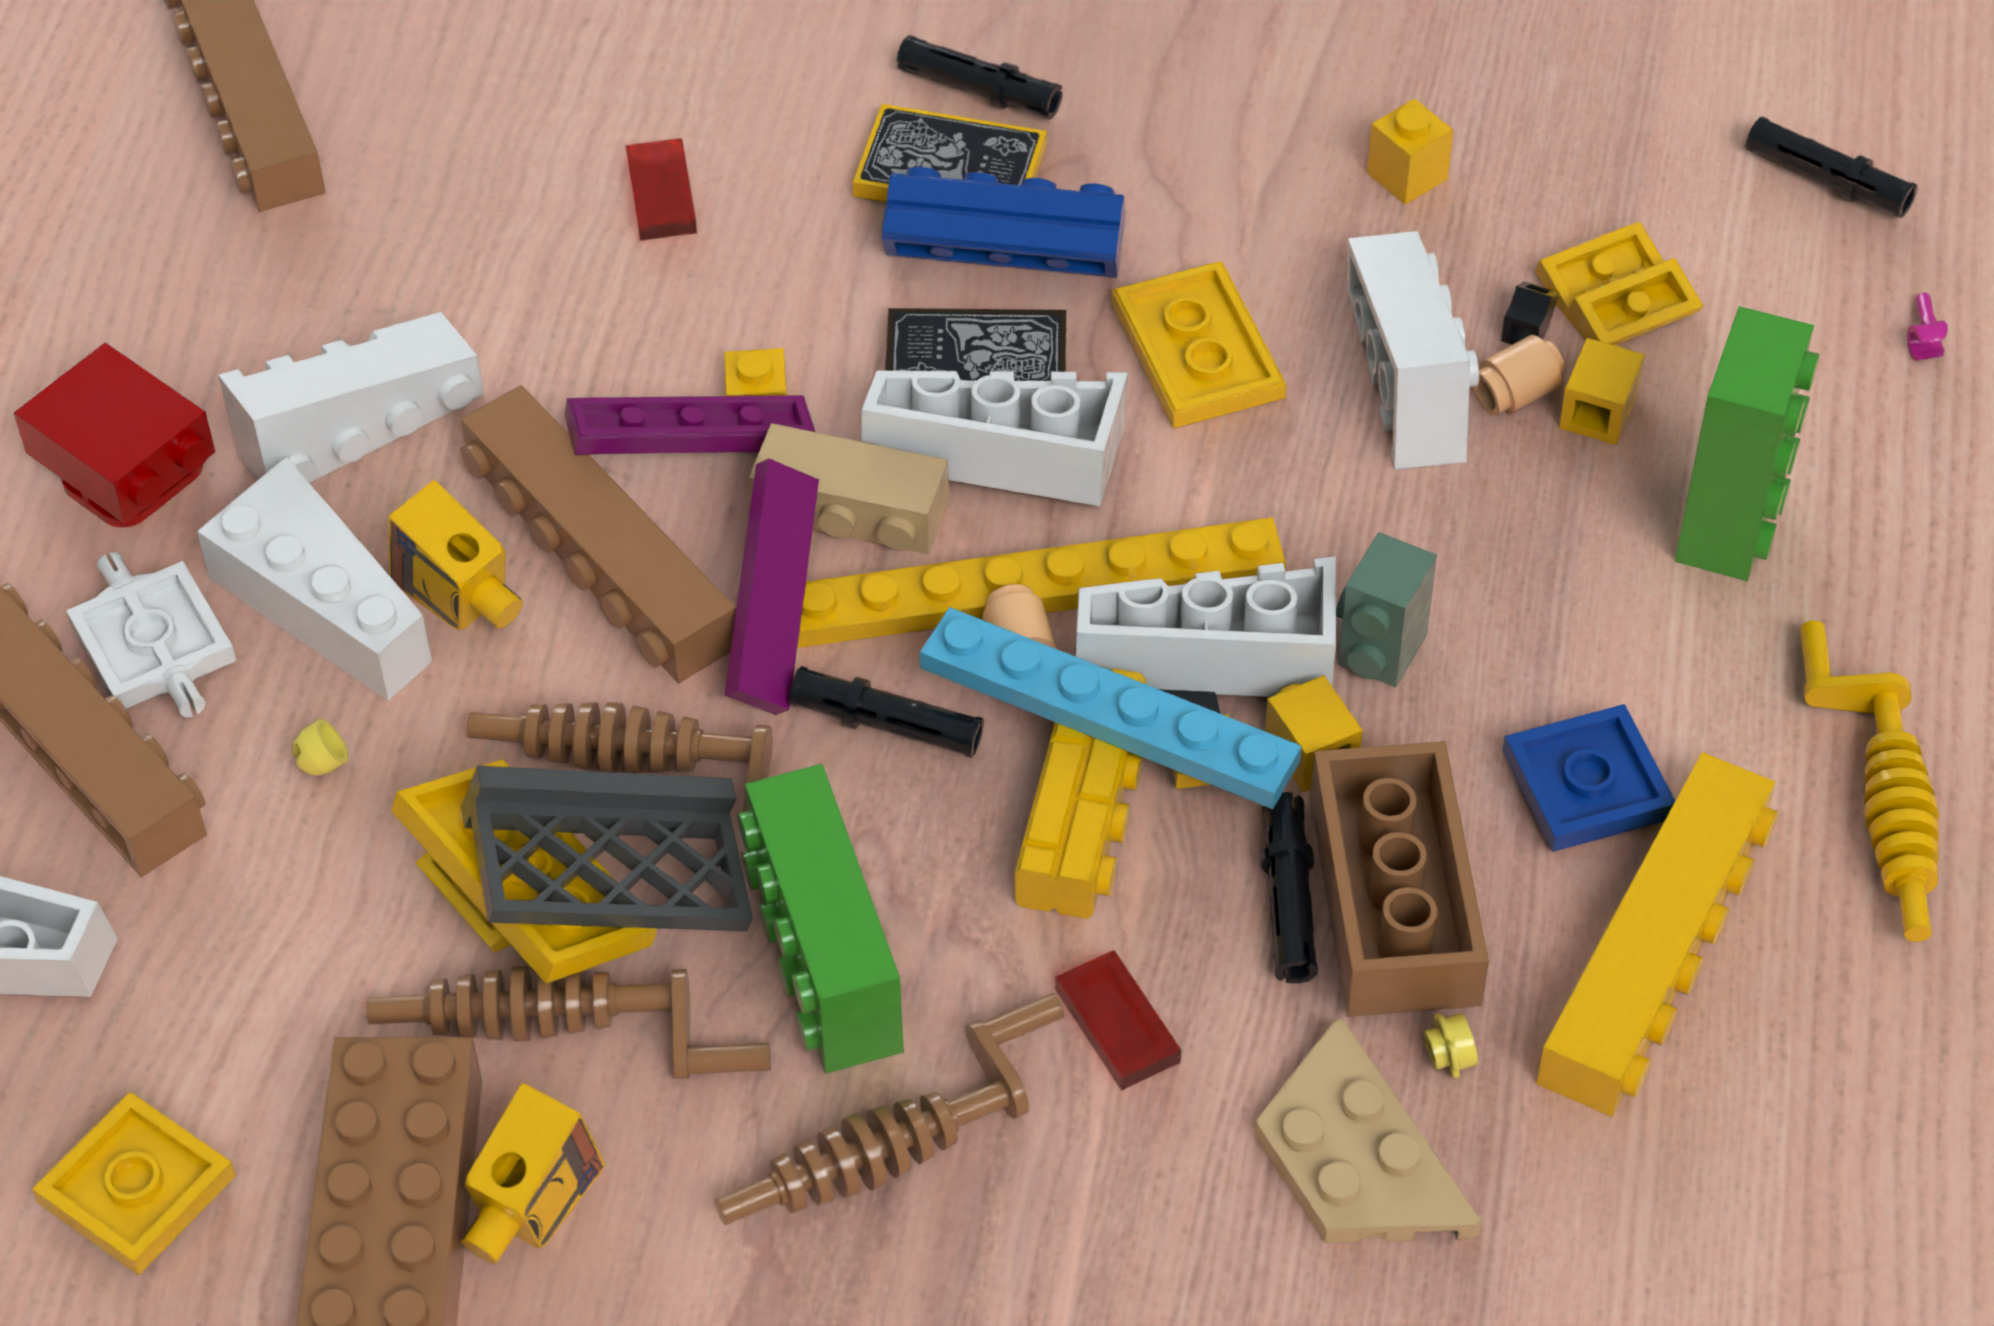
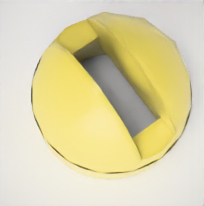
[291,719,349,776]

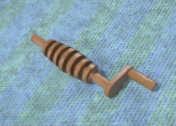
[467,702,773,812]
[367,966,771,1078]
[715,993,1064,1225]

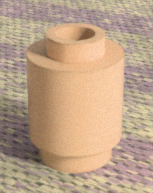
[1472,335,1565,416]
[982,584,1057,649]

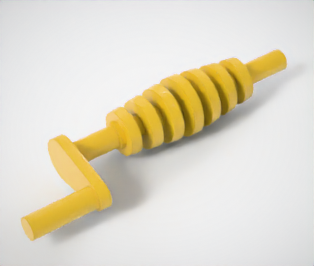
[1800,620,1939,942]

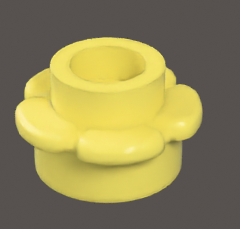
[1424,1013,1478,1079]

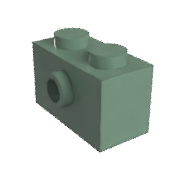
[1336,532,1437,688]

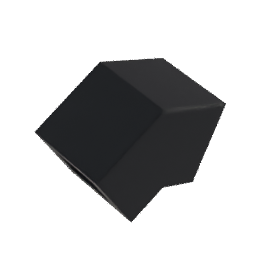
[1501,281,1559,345]

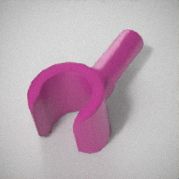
[1907,292,1948,361]

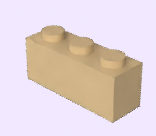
[749,423,949,555]

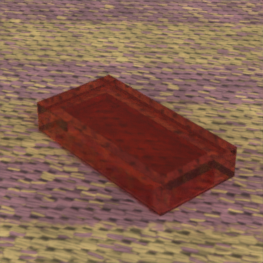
[625,138,697,241]
[1055,950,1182,1091]

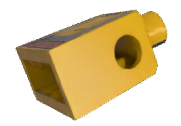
[388,479,523,630]
[461,1082,606,1264]

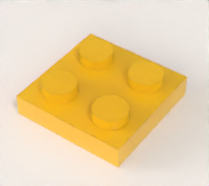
[32,1092,236,1276]

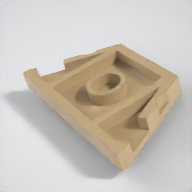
[1254,1018,1482,1243]

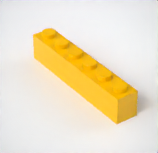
[1536,752,1779,1117]

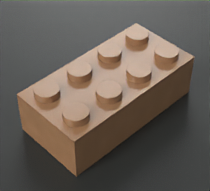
[1310,741,1489,1017]

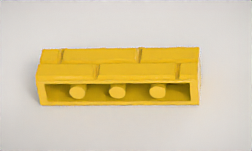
[1015,666,1146,919]

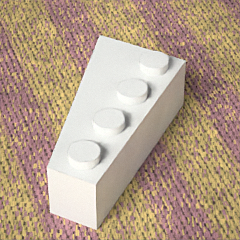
[1347,231,1479,470]

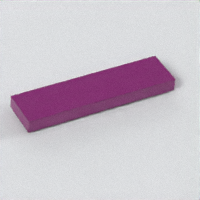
[564,395,816,455]
[724,458,819,715]

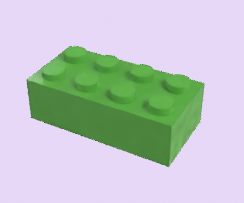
[1675,306,1820,581]
[737,764,904,1074]

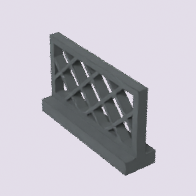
[461,766,753,931]

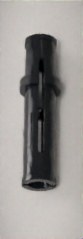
[897,35,1063,120]
[1745,117,1918,218]
[789,666,984,758]
[1261,792,1318,984]

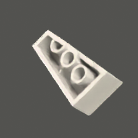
[218,312,484,483]
[861,371,1128,506]
[197,456,432,701]
[1076,556,1336,697]
[0,876,118,997]

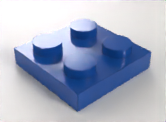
[1502,704,1675,852]

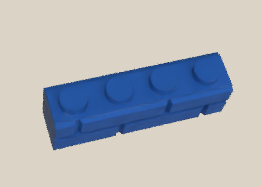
[882,167,1126,278]

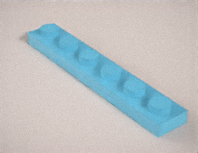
[920,607,1302,809]

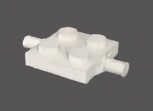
[66,552,236,717]

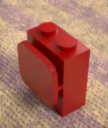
[13,342,216,528]

